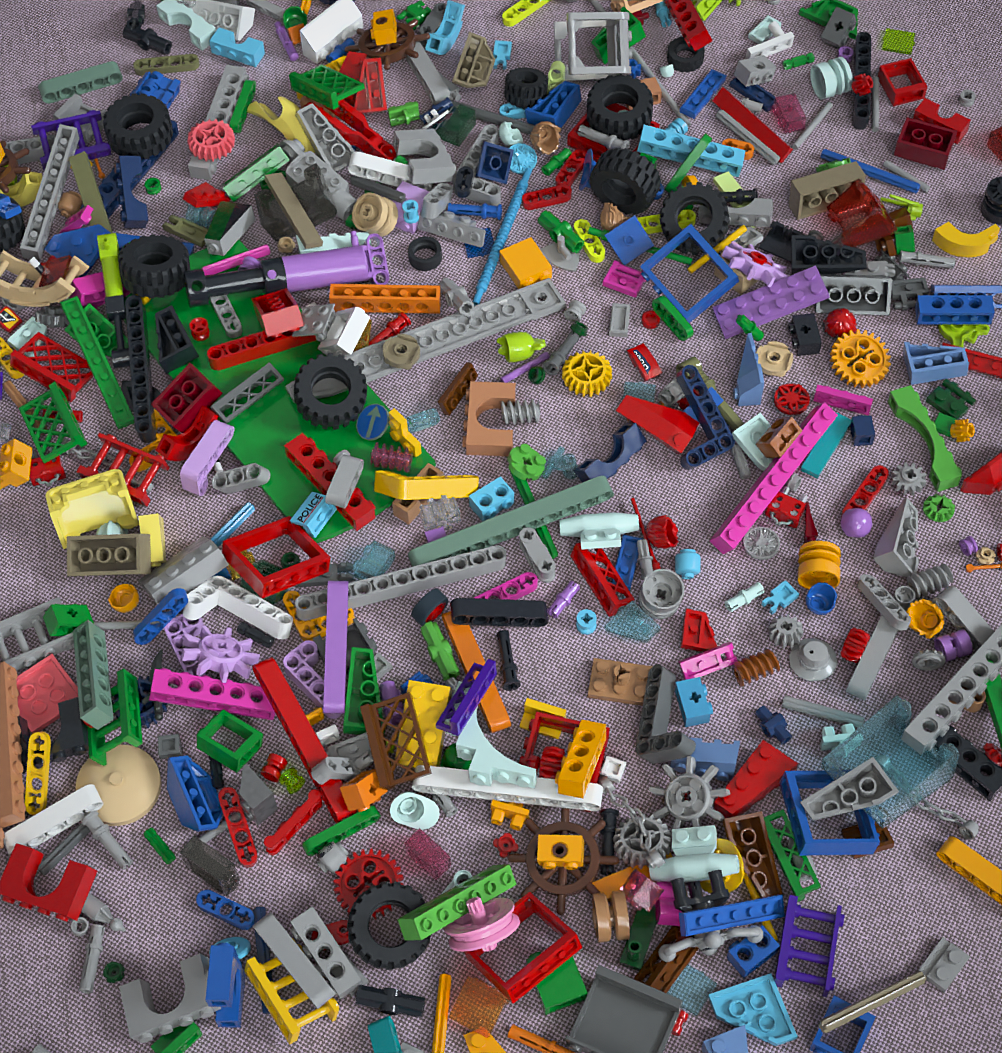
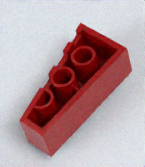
[713,740,799,819]

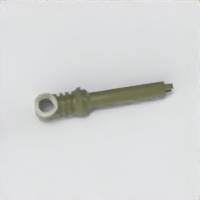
[676,357,745,431]

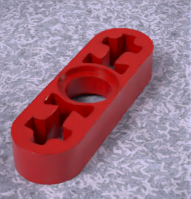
[522,184,572,210]

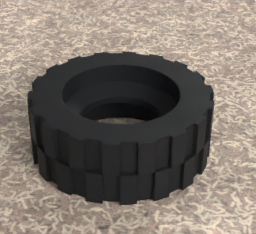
[667,36,705,73]

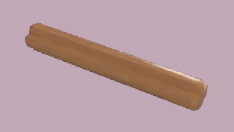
[2,380,48,435]

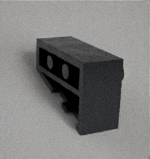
[155,305,199,374]

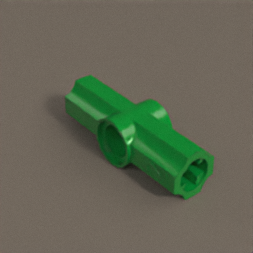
[538,210,584,253]

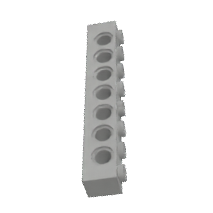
[188,65,249,180]
[20,124,79,261]
[901,624,1002,755]

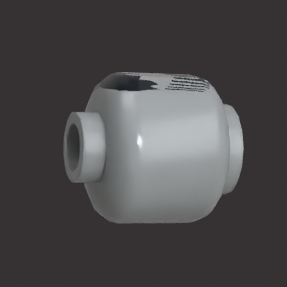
[317,842,349,874]

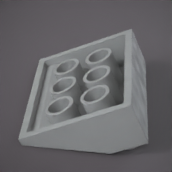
[138,536,229,611]

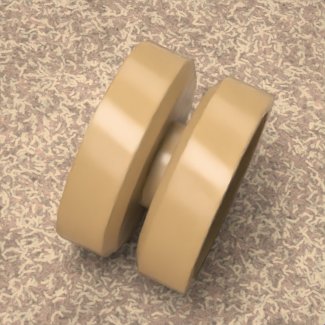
[352,192,398,237]

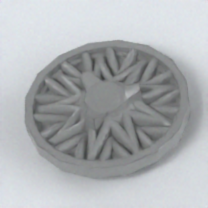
[743,527,780,560]

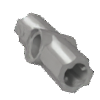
[438,277,475,316]

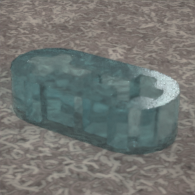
[406,409,441,433]

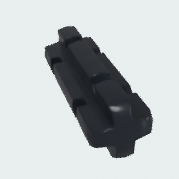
[237,622,274,648]
[208,756,224,789]

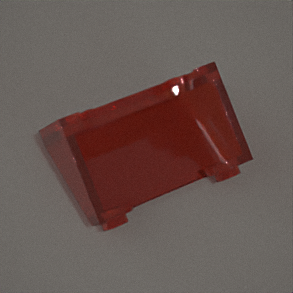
[826,179,898,247]

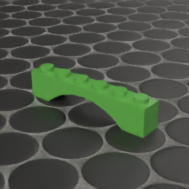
[888,385,962,492]

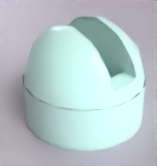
[659,64,674,78]

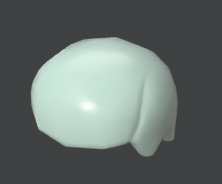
[498,121,523,147]

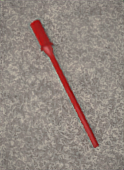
[631,498,661,571]

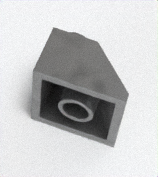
[239,764,278,825]

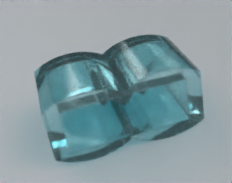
[353,541,395,580]

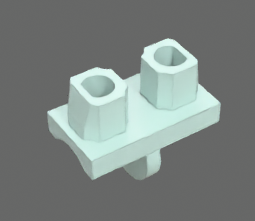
[820,723,861,759]

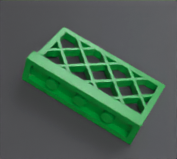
[289,64,365,110]
[19,382,88,463]

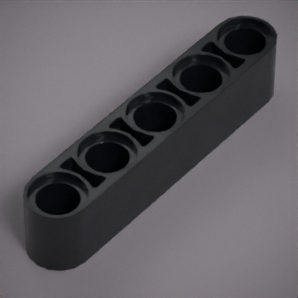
[450,598,549,627]

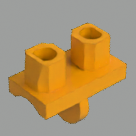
[491,800,530,831]

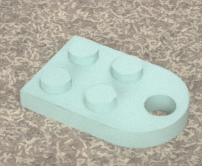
[732,413,772,471]

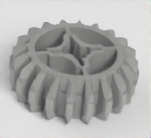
[613,813,672,869]

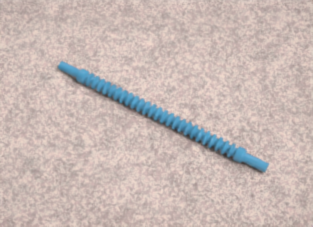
[472,168,532,306]

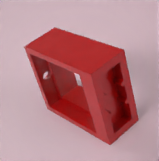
[877,58,928,106]

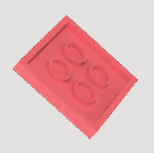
[16,654,78,734]

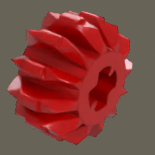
[840,628,870,663]
[539,746,565,779]

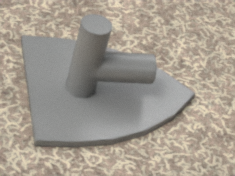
[540,236,579,272]

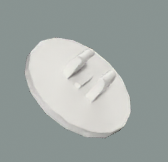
[421,109,449,129]

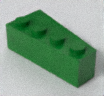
[343,647,385,735]

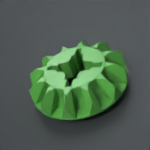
[923,493,955,522]

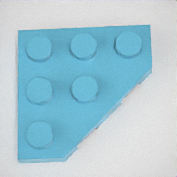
[708,973,798,1046]

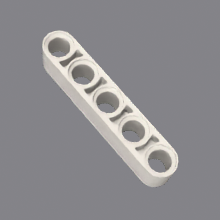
[348,152,433,192]
[3,784,103,856]

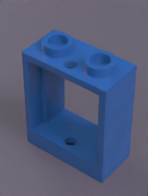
[809,996,876,1053]

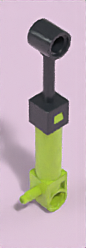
[97,233,130,369]

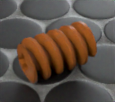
[734,649,780,687]

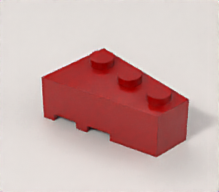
[353,58,387,114]

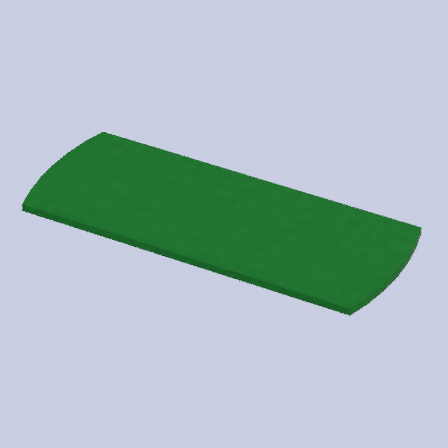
[123,239,436,543]

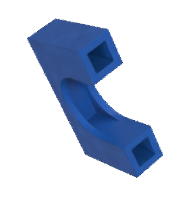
[205,943,246,1028]

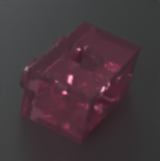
[772,93,806,134]
[404,828,451,880]
[620,869,664,912]

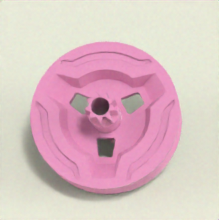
[443,897,520,952]

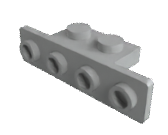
[417,211,486,247]

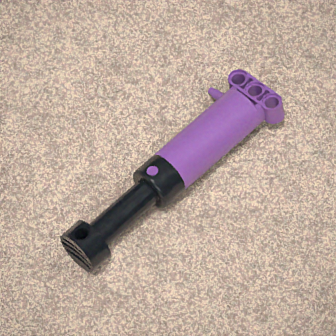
[183,231,389,308]

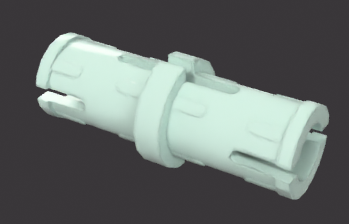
[724,582,765,612]

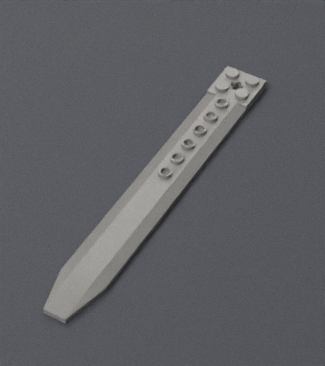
[286,278,566,402]

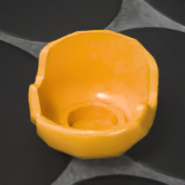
[108,584,139,613]

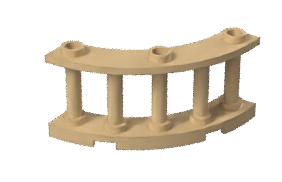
[0,250,90,307]

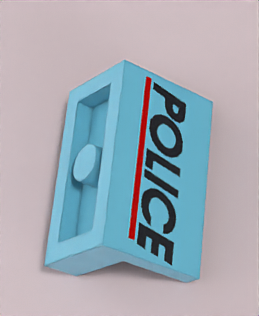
[290,492,337,538]

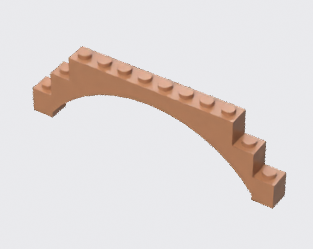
[0,662,26,849]

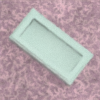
[748,15,781,44]

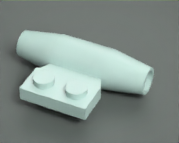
[559,512,639,549]
[649,825,740,882]

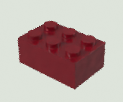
[894,117,957,170]
[151,363,223,433]

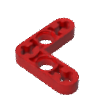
[555,149,600,187]

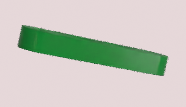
[230,79,256,134]
[664,133,712,193]
[302,805,381,856]

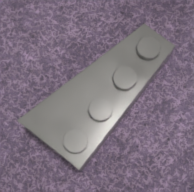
[295,103,356,173]

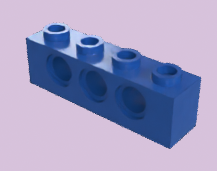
[915,295,995,324]

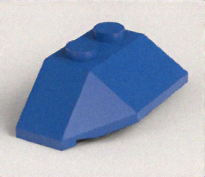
[167,755,223,832]

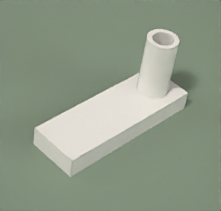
[745,21,795,59]

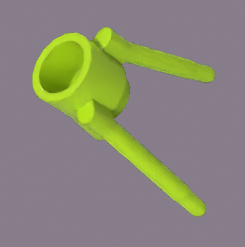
[880,194,923,221]

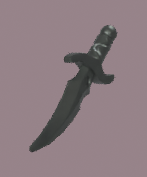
[142,650,163,721]

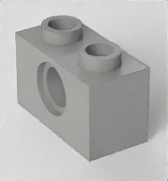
[734,56,776,87]

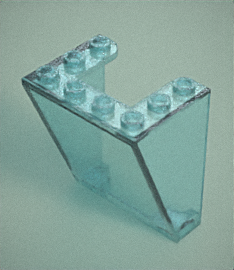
[821,695,960,829]

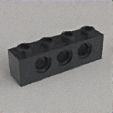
[930,725,1002,801]

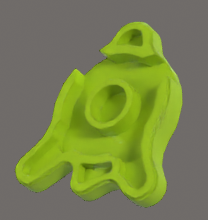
[938,324,990,348]

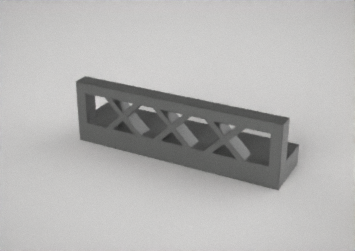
[211,362,284,424]

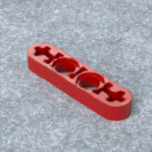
[841,465,889,518]
[218,787,258,868]

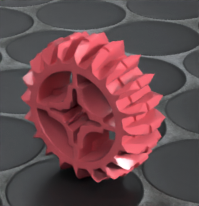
[187,119,235,162]

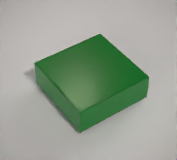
[935,412,957,437]

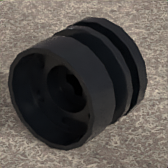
[981,177,1002,225]

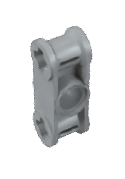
[519,527,556,583]

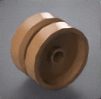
[592,890,630,943]

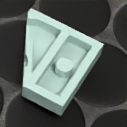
[7,316,47,357]

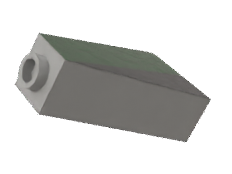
[204,201,255,256]

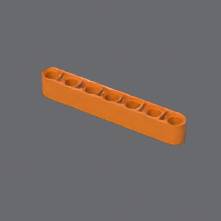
[441,611,511,733]

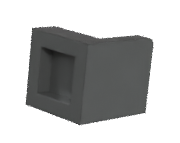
[157,734,183,759]

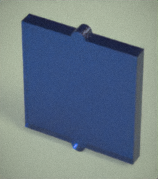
[464,227,494,258]

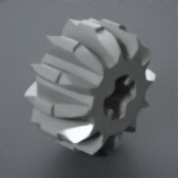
[768,614,803,649]

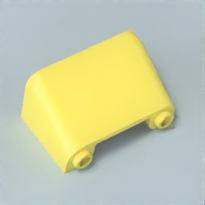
[46,469,139,549]

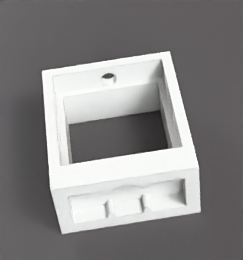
[318,307,370,357]

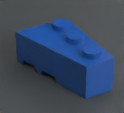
[525,81,582,128]

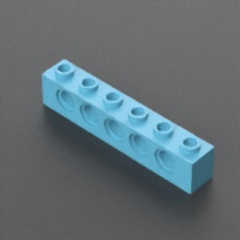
[637,125,745,177]

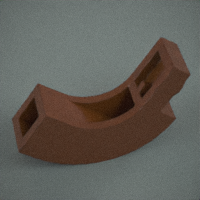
[872,207,913,257]

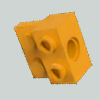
[0,439,32,490]

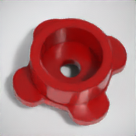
[493,833,518,858]

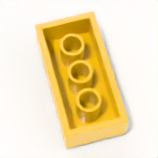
[395,680,453,768]

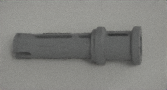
[543,332,579,375]

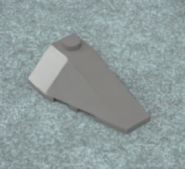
[800,757,899,821]

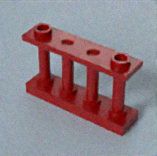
[76,433,170,507]

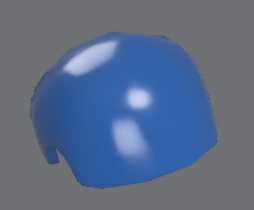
[805,582,837,615]

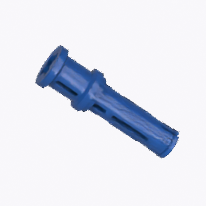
[448,203,502,220]

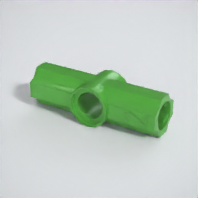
[420,621,460,681]

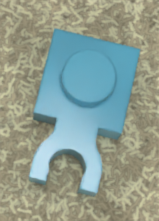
[493,40,512,70]
[761,580,799,615]

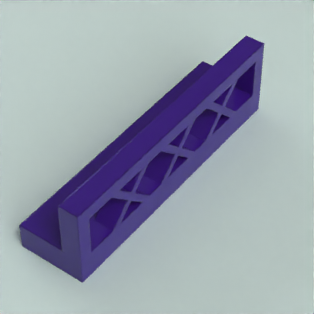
[436,659,497,736]

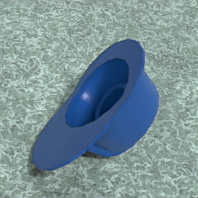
[579,149,596,191]

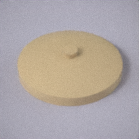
[76,745,161,826]

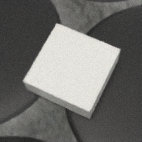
[316,724,340,747]
[600,756,627,783]

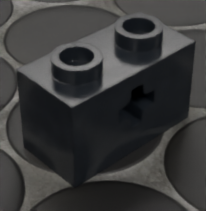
[788,313,822,356]

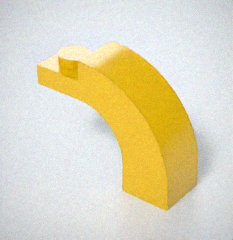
[932,221,1000,257]

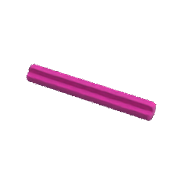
[201,244,271,275]

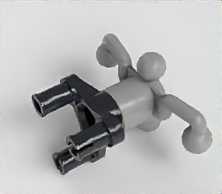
[658,870,763,962]

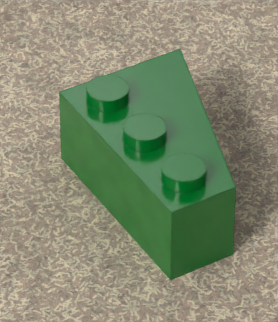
[591,6,646,65]

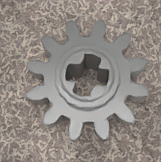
[891,462,927,496]

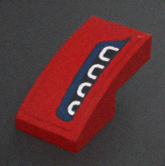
[627,343,663,382]

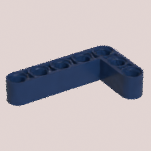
[676,365,735,470]

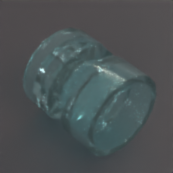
[186,204,217,229]

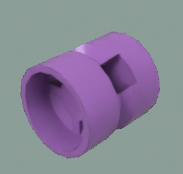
[934,629,972,662]

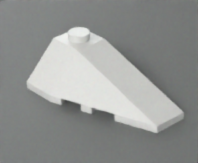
[189,0,255,40]

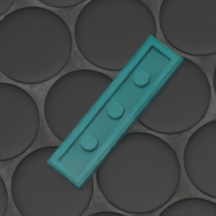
[800,412,852,479]

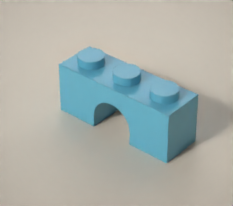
[209,28,265,67]

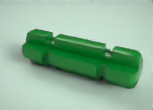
[782,52,815,70]
[143,827,176,864]

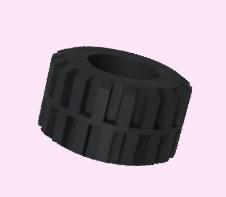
[504,67,548,108]

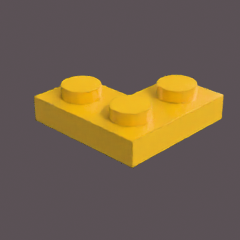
[388,408,421,458]

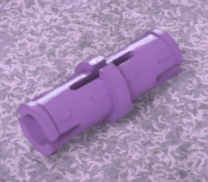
[547,581,580,618]

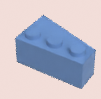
[701,1025,748,1053]

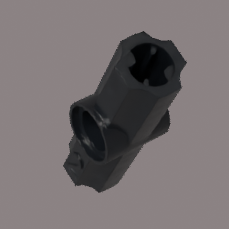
[127,0,145,32]
[122,25,172,55]
[355,985,426,1018]

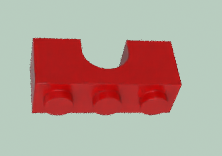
[913,98,971,144]

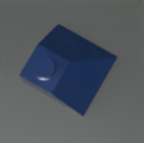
[476,141,514,184]

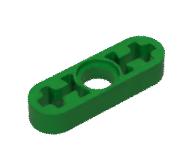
[652,296,694,341]

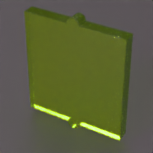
[882,28,915,55]

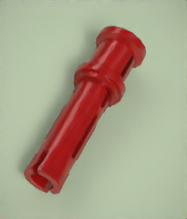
[361,312,411,349]

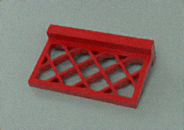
[10,332,93,402]

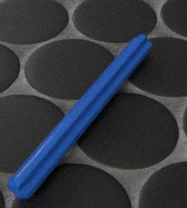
[820,149,920,194]

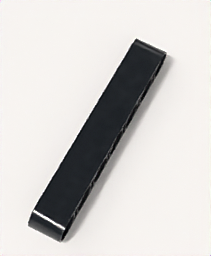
[852,32,871,130]

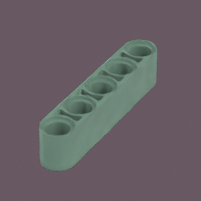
[38,61,123,104]

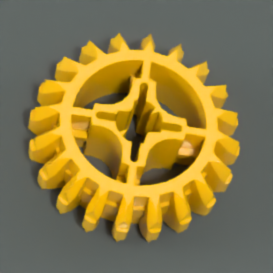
[562,350,612,397]

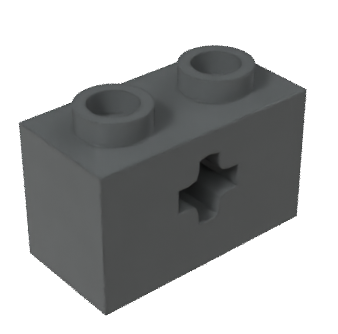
[821,7,857,49]

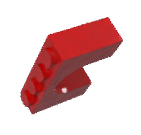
[0,843,98,922]

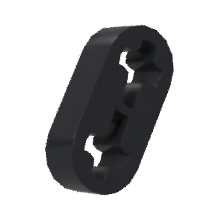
[455,167,474,198]

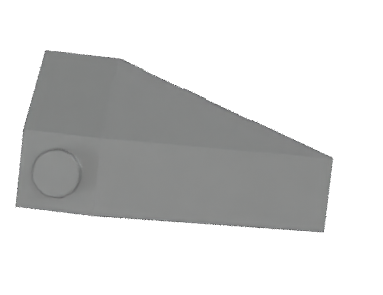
[873,498,919,577]

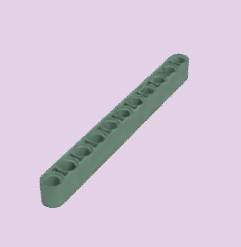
[408,476,614,567]

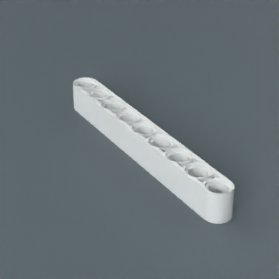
[412,765,603,811]

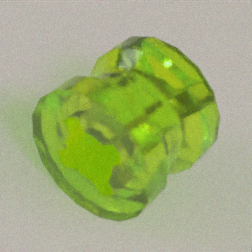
[279,767,306,794]

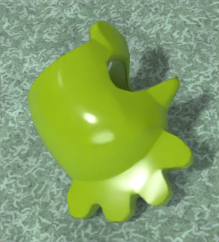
[497,332,546,363]

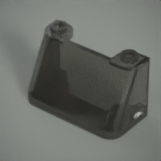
[254,163,337,242]

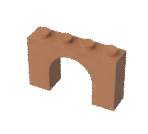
[463,381,516,456]

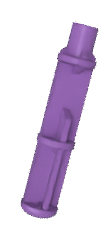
[275,21,299,61]

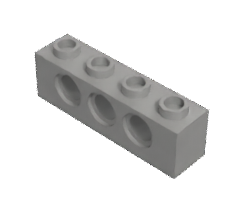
[290,906,363,1000]

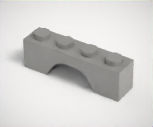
[698,198,773,227]

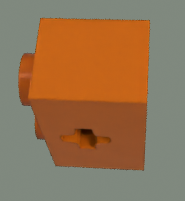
[340,769,388,812]

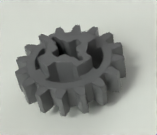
[35,305,69,328]

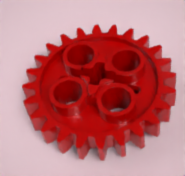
[333,848,404,920]

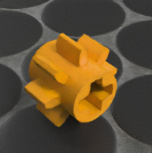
[950,419,975,442]

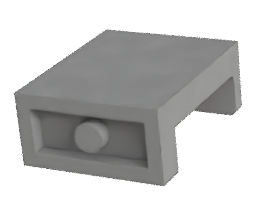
[53,93,106,143]

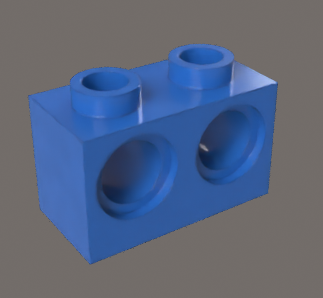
[727,925,780,979]

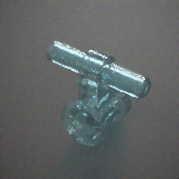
[541,446,579,479]

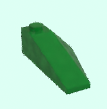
[64,303,129,358]

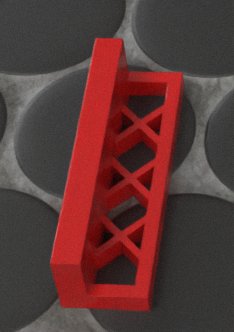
[570,542,635,617]

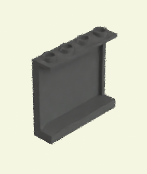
[565,965,683,1053]

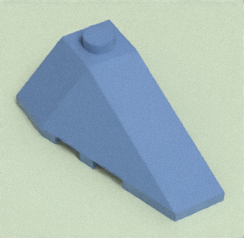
[733,333,764,406]

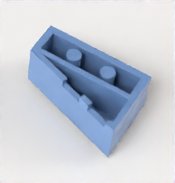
[903,342,969,385]
[670,738,740,781]

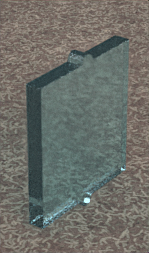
[623,382,656,402]
[667,964,718,1017]

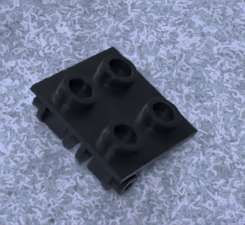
[759,221,804,262]

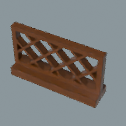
[360,692,432,790]

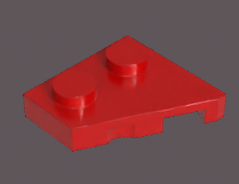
[680,608,718,652]

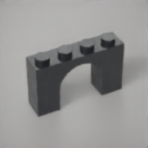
[17,697,89,774]

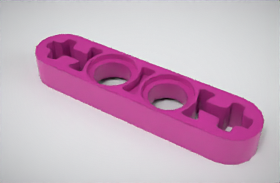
[474,572,538,600]

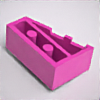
[69,272,130,310]

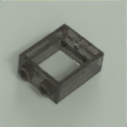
[180,836,240,896]

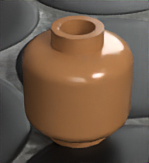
[58,190,83,218]

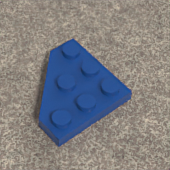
[44,224,111,277]

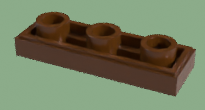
[438,362,478,416]

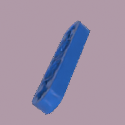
[133,588,188,645]

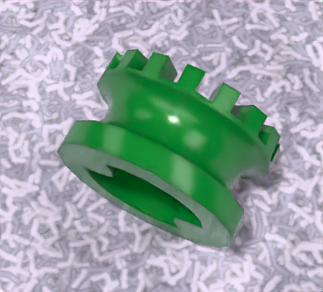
[145,178,162,195]

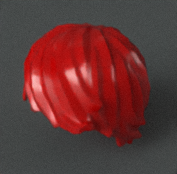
[823,308,857,338]
[646,515,679,549]

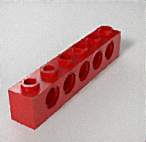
[664,0,713,51]
[284,433,376,531]

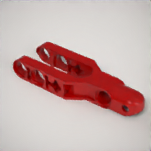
[303,99,396,161]

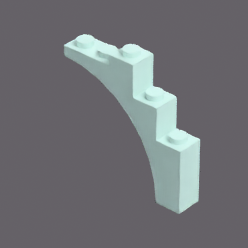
[444,681,537,789]

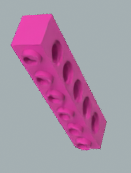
[149,668,275,720]

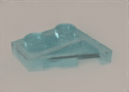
[604,601,661,643]

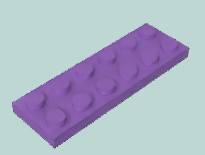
[712,266,830,339]

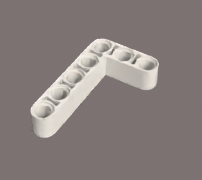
[183,575,293,640]

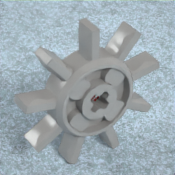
[649,756,730,835]

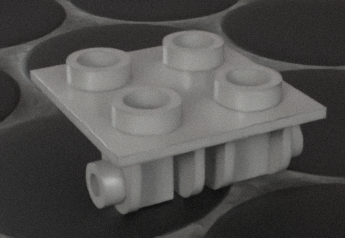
[292,303,335,342]

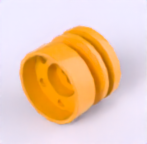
[797,541,841,590]

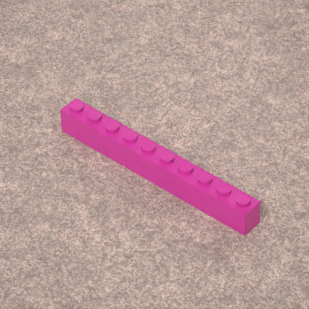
[709,402,838,554]

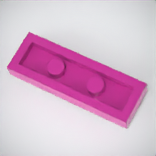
[813,384,873,415]

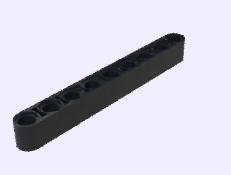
[125,295,156,443]

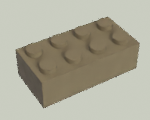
[789,161,866,220]
[67,533,151,577]

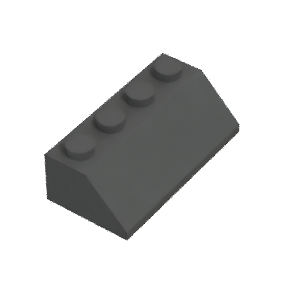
[815,274,892,315]

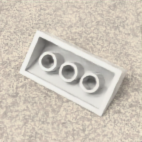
[300,0,363,64]

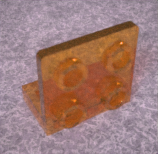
[449,976,510,1038]

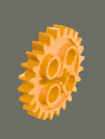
[829,329,891,388]

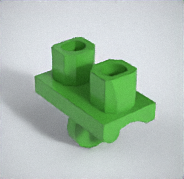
[387,101,420,127]

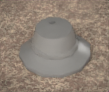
[789,638,838,682]

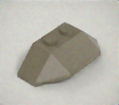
[452,31,495,88]

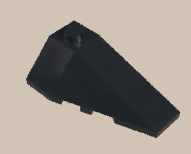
[791,235,866,275]

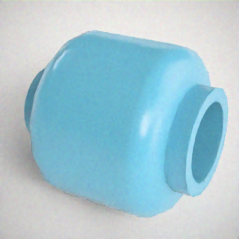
[675,549,701,579]

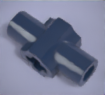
[755,705,792,745]

